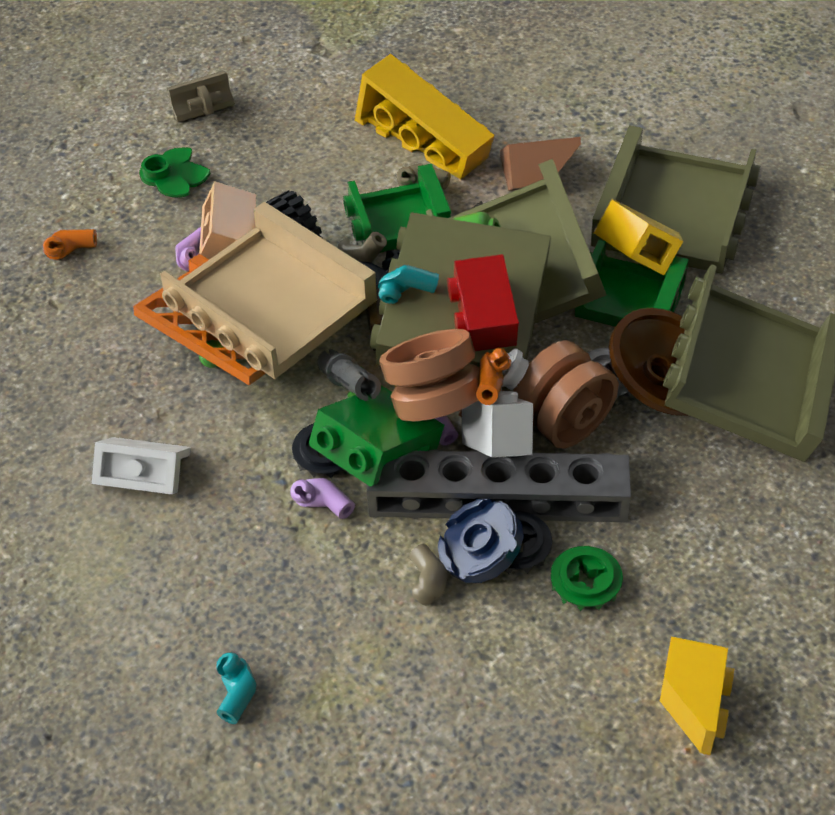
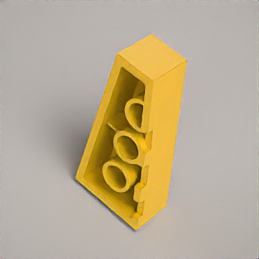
[354,53,495,179]

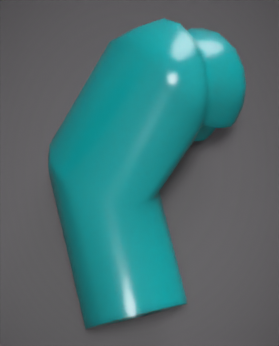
[378,265,439,304]
[216,652,257,724]

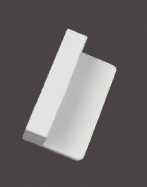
[92,437,191,495]

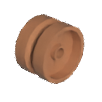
[379,329,480,421]
[513,340,619,449]

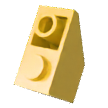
[594,199,683,275]
[660,636,735,755]

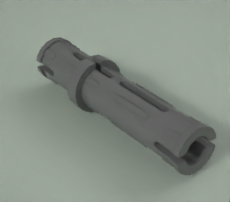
[317,349,381,401]

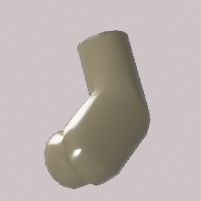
[396,164,451,189]
[338,232,387,263]
[409,544,448,606]

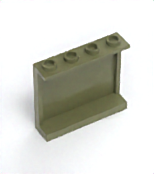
[591,125,761,274]
[426,159,606,323]
[370,212,551,390]
[663,264,835,462]

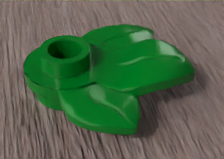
[139,147,211,198]

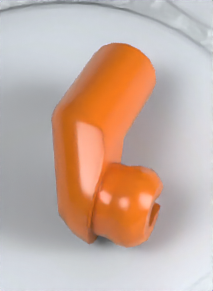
[43,229,97,260]
[476,348,511,405]

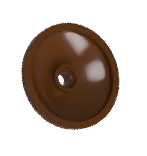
[609,308,689,416]

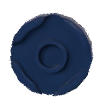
[438,499,524,583]

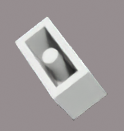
[462,388,533,457]

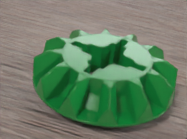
[551,546,623,611]

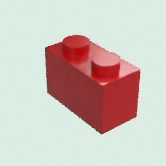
[447,254,519,351]

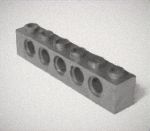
[367,450,631,522]

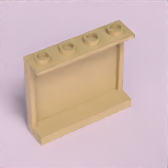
[160,202,377,379]

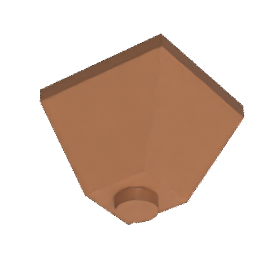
[500,137,581,191]

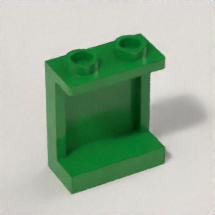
[343,163,451,253]
[575,240,689,327]
[309,385,445,487]

